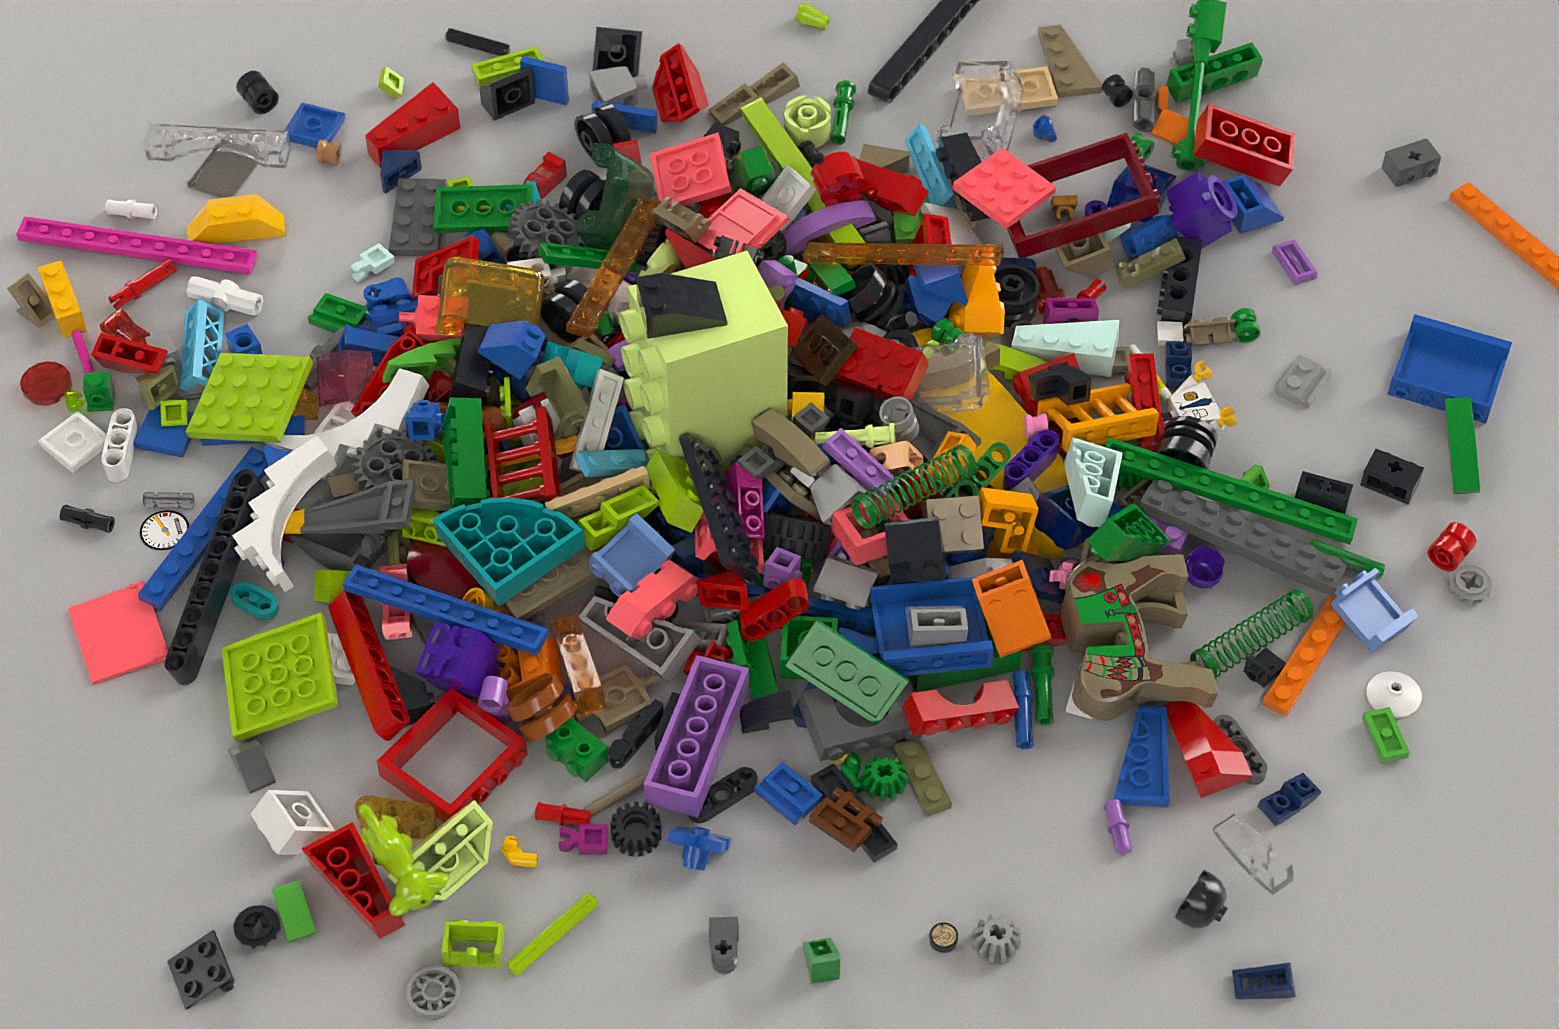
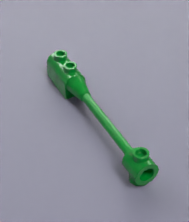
[1171,0,1227,171]

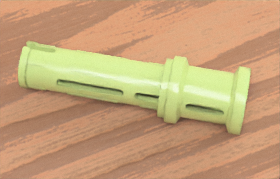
[815,423,896,449]

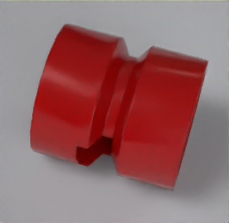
[1427,522,1477,572]

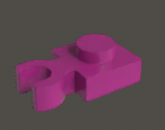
[559,824,608,855]

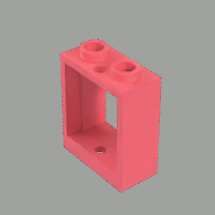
[832,493,912,566]

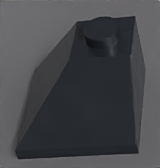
[592,27,643,77]
[479,67,535,121]

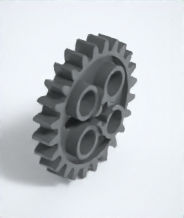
[508,199,587,266]
[352,430,437,490]

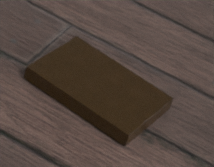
[790,314,858,387]

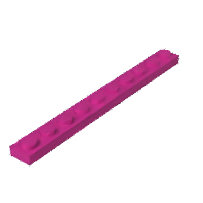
[16,216,258,275]

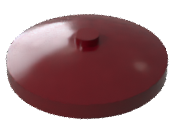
[407,540,483,600]

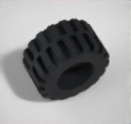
[762,513,832,561]

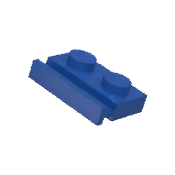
[754,762,823,826]

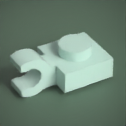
[351,243,395,282]

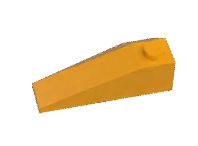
[949,244,1005,344]

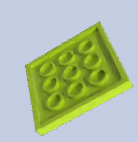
[186,353,314,443]
[221,612,339,742]

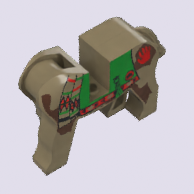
[1060,554,1218,721]

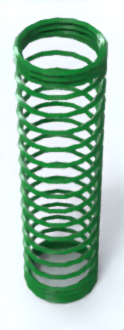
[851,444,977,529]
[1190,589,1314,679]

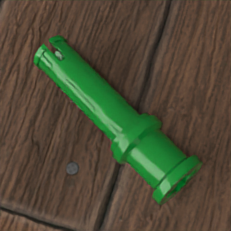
[831,80,857,145]
[1030,644,1055,726]

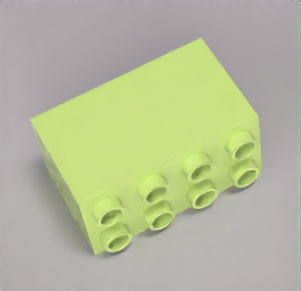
[619,251,788,472]

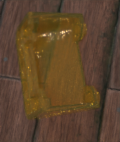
[435,257,544,335]

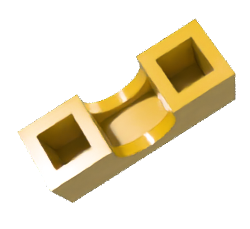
[37,260,87,338]

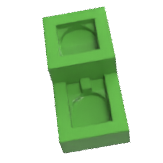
[272,880,316,943]

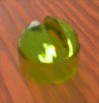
[64,391,85,412]

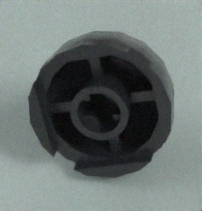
[1174,869,1228,928]

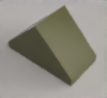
[135,365,180,410]

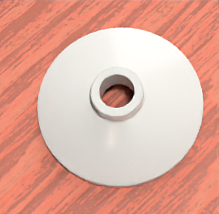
[1366,671,1422,719]

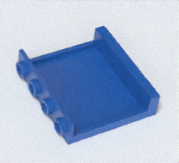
[1388,314,1512,423]
[870,577,993,676]

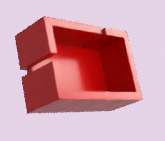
[835,327,929,403]

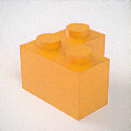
[979,487,1039,554]

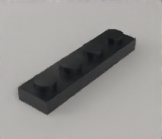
[811,763,897,862]

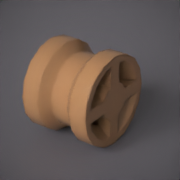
[316,139,341,165]

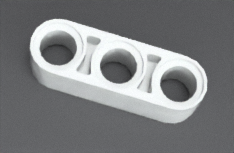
[101,408,139,482]

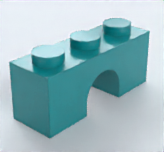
[541,341,603,390]

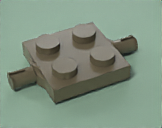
[573,664,659,733]

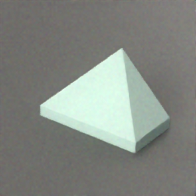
[1104,223,1132,243]

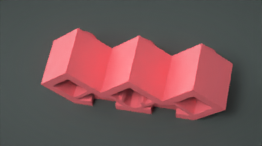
[606,559,700,640]

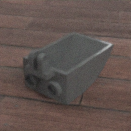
[289,500,387,571]

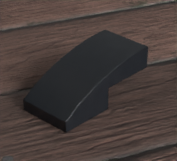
[740,690,795,734]

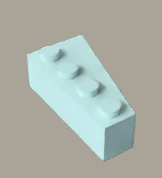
[1064,437,1123,527]

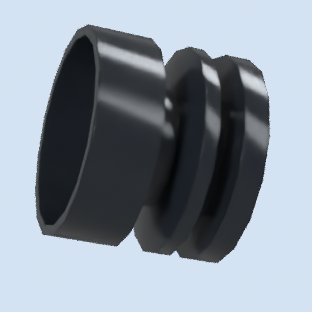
[839,263,904,328]
[1156,416,1218,469]

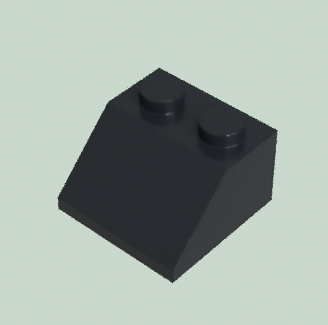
[885,517,946,585]

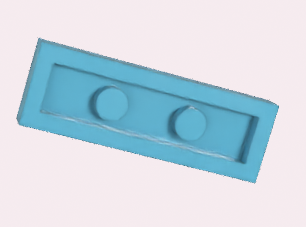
[575,449,649,477]

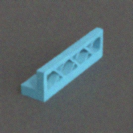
[904,124,957,209]
[179,299,224,392]

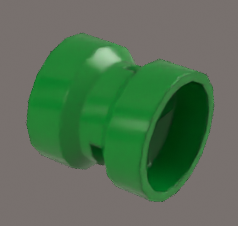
[1231,308,1261,343]
[930,318,966,353]

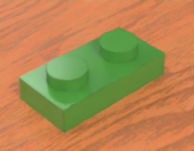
[1362,707,1410,764]

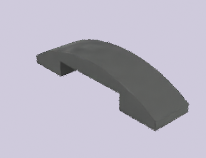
[737,403,830,479]

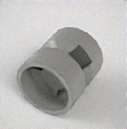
[879,397,920,443]

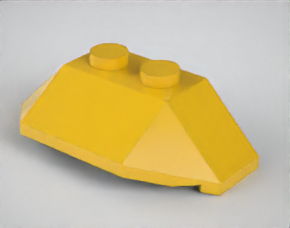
[187,194,286,244]

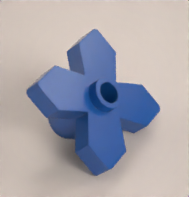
[666,826,732,870]

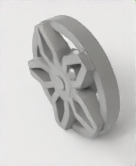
[406,966,461,1019]

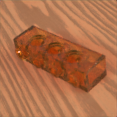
[551,614,606,716]

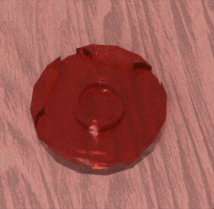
[20,361,73,406]

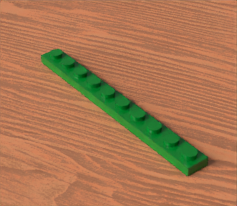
[1105,437,1358,545]

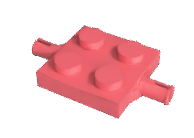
[399,295,469,341]

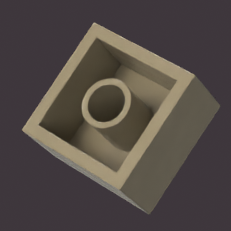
[921,496,984,555]

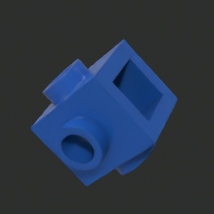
[405,400,445,440]

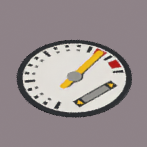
[140,510,189,550]

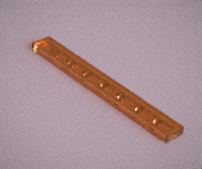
[566,196,662,338]
[803,242,1004,266]

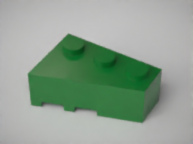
[729,146,778,198]

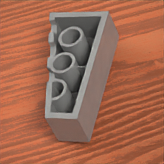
[578,596,701,684]

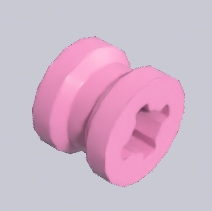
[1023,413,1048,441]

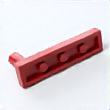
[1124,353,1164,452]

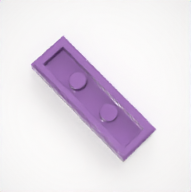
[822,428,898,498]

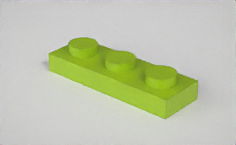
[471,46,544,86]

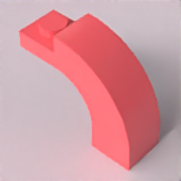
[379,564,413,640]

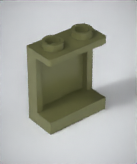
[526,356,589,440]

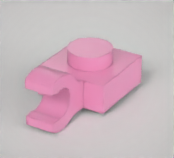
[1049,560,1080,589]

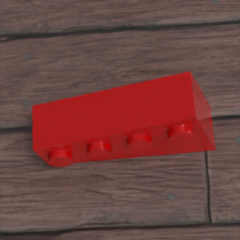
[301,822,406,939]

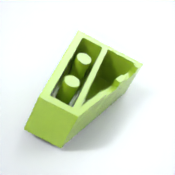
[646,449,704,533]

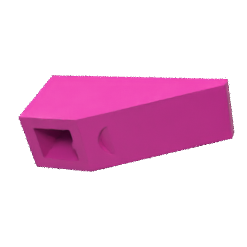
[725,462,764,540]

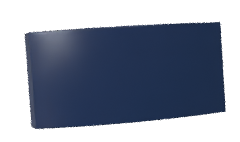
[1165,342,1192,388]
[1257,773,1322,826]

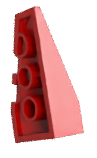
[1163,701,1253,798]

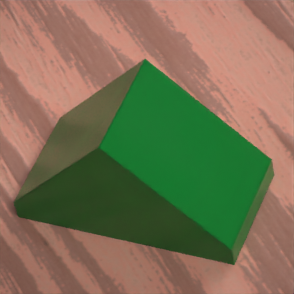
[802,938,840,984]

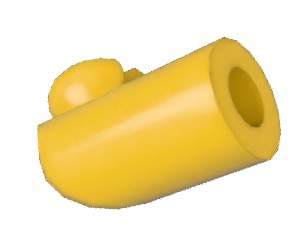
[501,836,538,868]

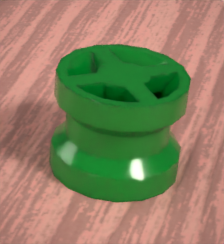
[1130,133,1155,162]

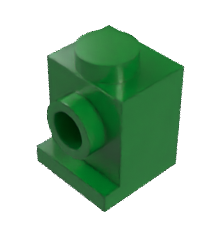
[83,372,115,412]

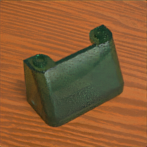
[577,143,654,257]

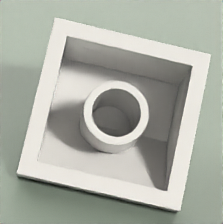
[251,790,335,855]

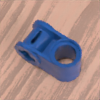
[363,277,413,311]

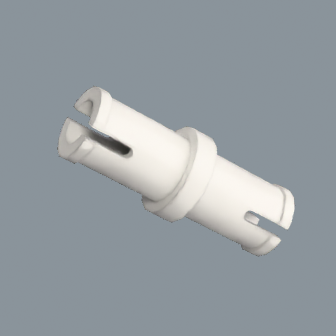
[105,199,157,219]

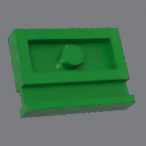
[308,293,369,333]

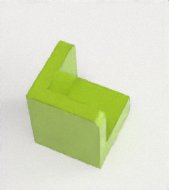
[314,569,351,603]

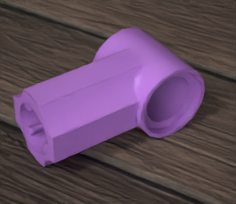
[478,676,512,725]

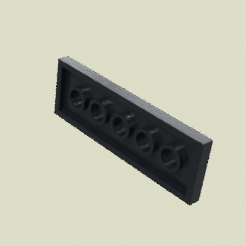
[679,433,760,583]

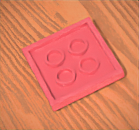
[650,133,732,209]
[952,147,1056,229]

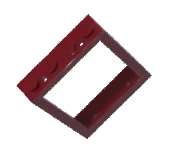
[1007,132,1161,258]

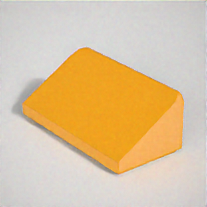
[925,431,976,487]

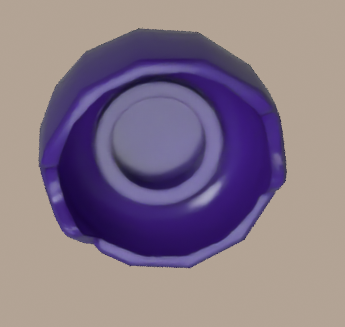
[1185,546,1225,589]

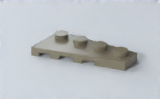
[1038,25,1103,98]

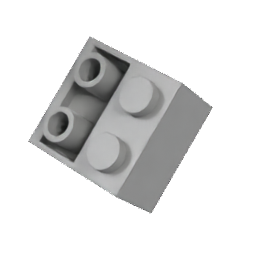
[813,556,882,610]
[906,606,968,649]

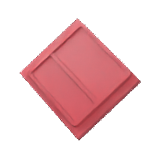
[695,188,790,254]

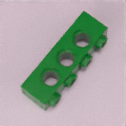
[1166,42,1263,104]

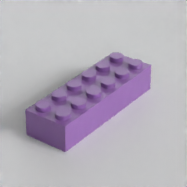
[644,655,749,817]

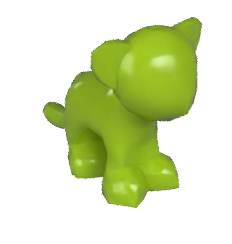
[359,804,448,916]

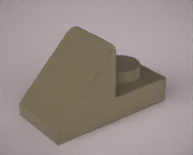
[7,273,54,328]

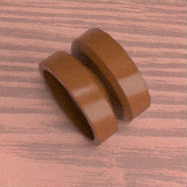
[506,674,577,741]

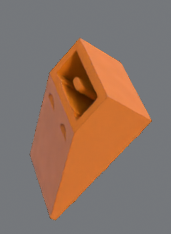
[972,560,1051,658]
[476,636,562,705]

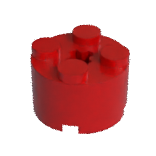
[810,151,866,207]

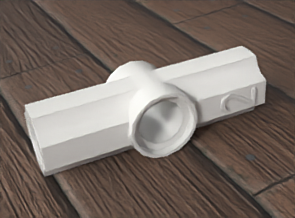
[186,276,263,316]

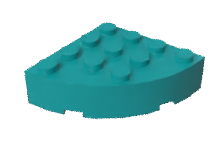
[433,498,586,606]

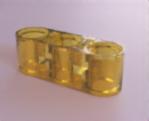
[355,795,437,840]

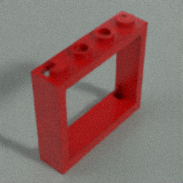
[376,688,528,823]

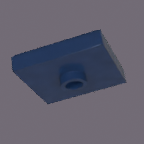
[1010,550,1065,604]

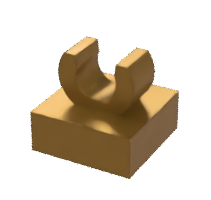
[1051,195,1078,220]

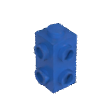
[1119,215,1179,258]

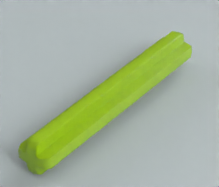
[507,893,598,976]

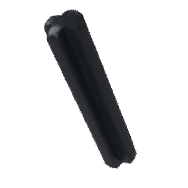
[445,28,510,56]

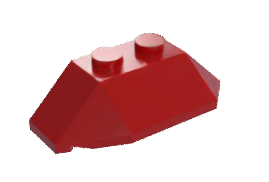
[652,43,709,123]

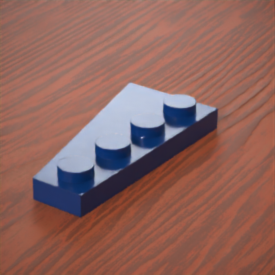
[1113,706,1169,807]

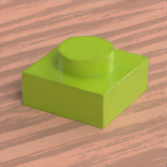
[378,66,404,99]

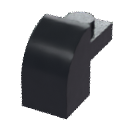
[1030,364,1092,406]

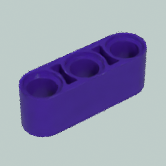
[1003,430,1059,491]

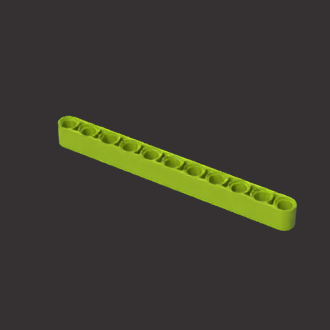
[740,97,872,270]

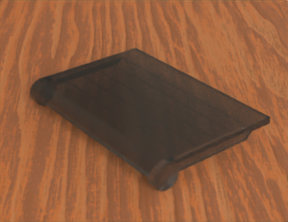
[186,135,265,198]

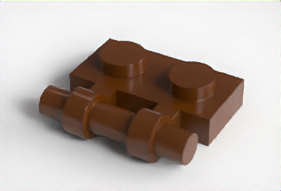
[809,787,883,852]

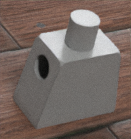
[589,66,648,106]
[810,463,871,526]

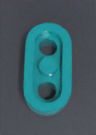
[230,581,279,621]

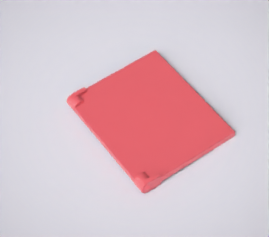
[68,581,169,685]

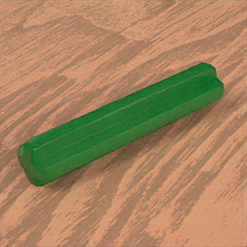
[1309,539,1385,579]

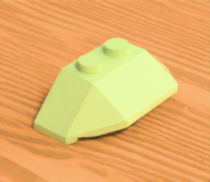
[387,800,493,901]

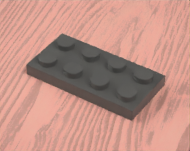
[389,178,447,257]

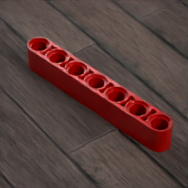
[328,589,410,741]

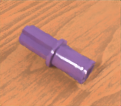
[1104,799,1132,855]

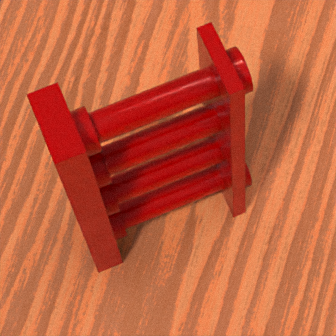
[483,406,562,502]

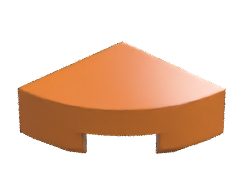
[1157,86,1168,110]

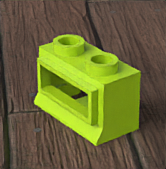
[442,919,505,968]

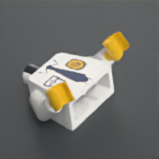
[1161,361,1237,434]

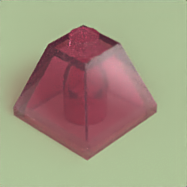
[317,350,373,407]

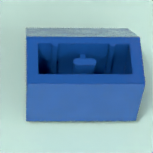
[1223,175,1284,234]

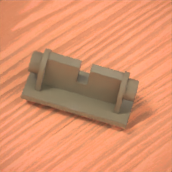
[1183,317,1236,346]

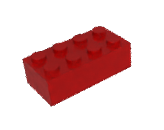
[1193,103,1296,187]

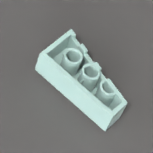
[1012,320,1119,377]

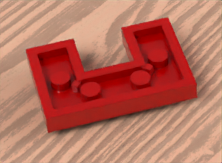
[412,235,479,300]

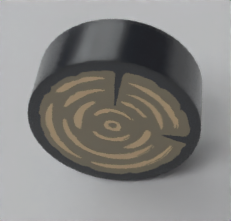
[929,923,958,953]

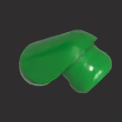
[841,753,864,794]

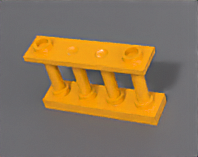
[1037,383,1159,453]

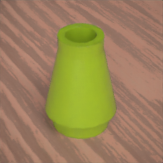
[795,3,830,30]

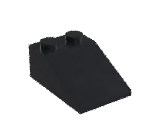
[636,273,727,339]

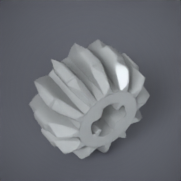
[972,914,1021,964]

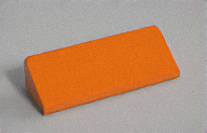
[1151,109,1189,145]

